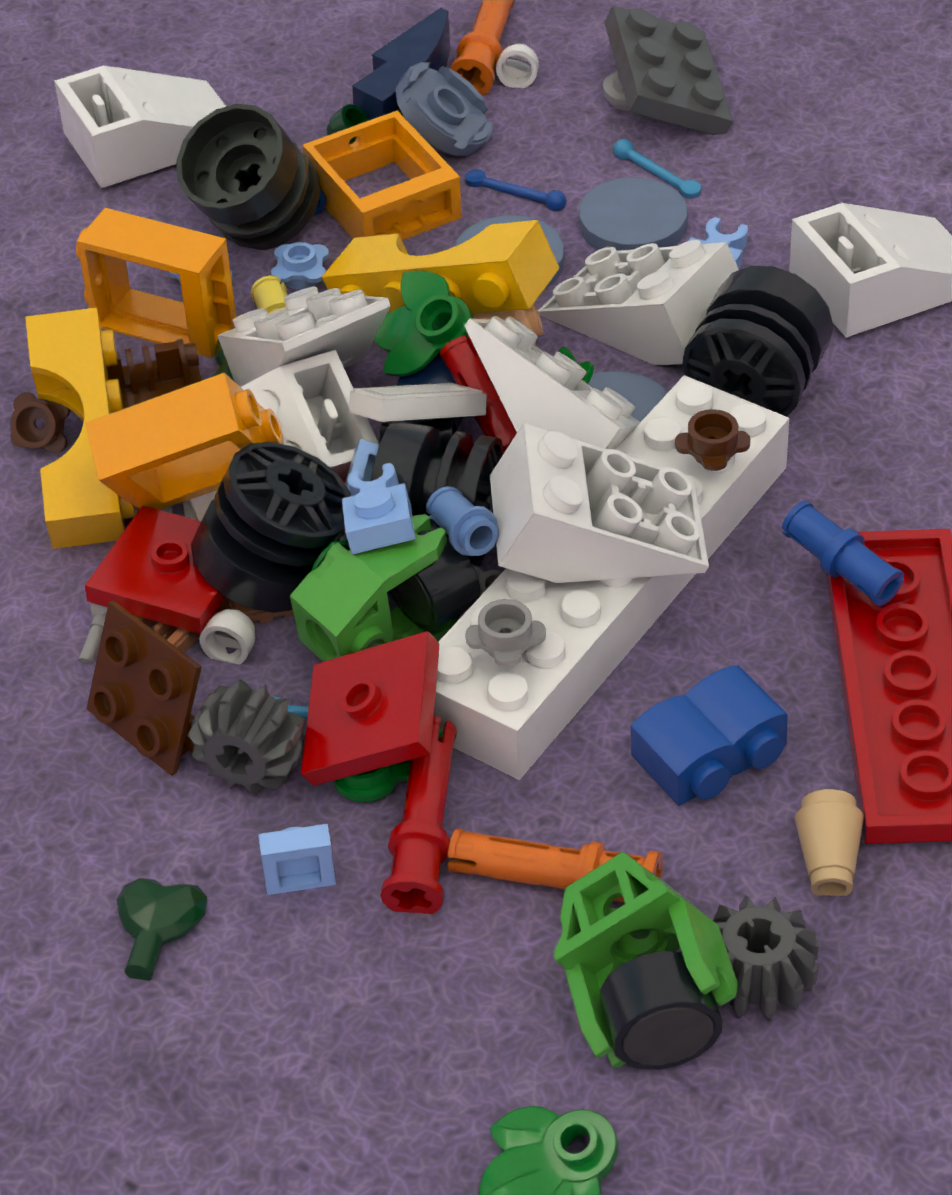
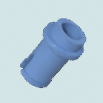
[426,486,499,556]

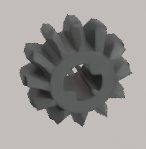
[188,679,305,795]
[713,895,819,1021]

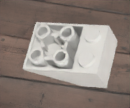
[54,65,226,188]
[789,203,952,338]
[538,240,739,365]
[217,287,391,387]
[464,316,640,450]
[188,350,379,521]
[490,423,709,583]

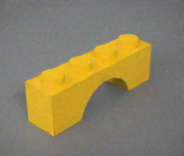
[322,220,560,314]
[25,307,135,549]

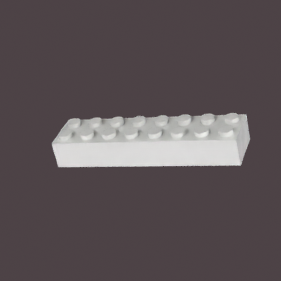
[434,375,789,780]

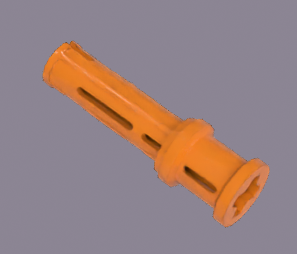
[450,0,515,95]
[447,828,663,903]

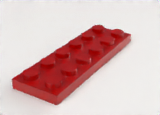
[826,529,952,844]

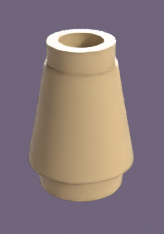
[794,789,864,896]

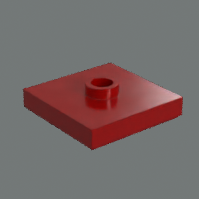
[85,505,225,634]
[301,631,440,786]

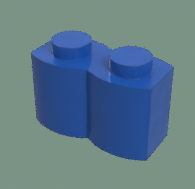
[630,665,788,806]

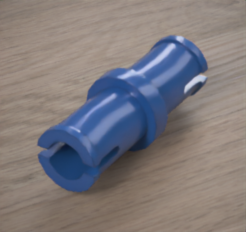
[782,500,904,606]

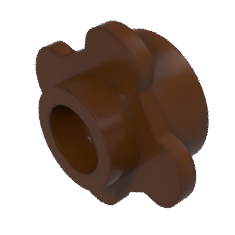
[10,392,70,453]
[675,409,751,471]

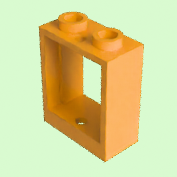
[302,110,462,240]
[76,208,237,358]
[85,373,283,510]

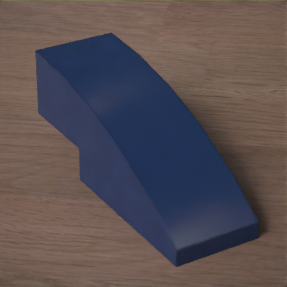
[352,8,450,120]

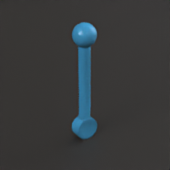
[613,139,701,198]

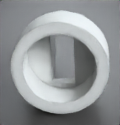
[496,43,539,88]
[200,609,256,665]

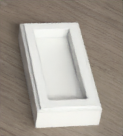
[349,383,487,422]

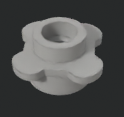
[465,599,546,667]

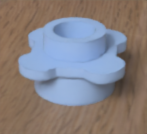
[271,242,329,289]

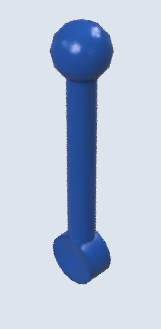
[465,169,567,211]

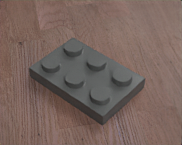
[604,5,733,135]

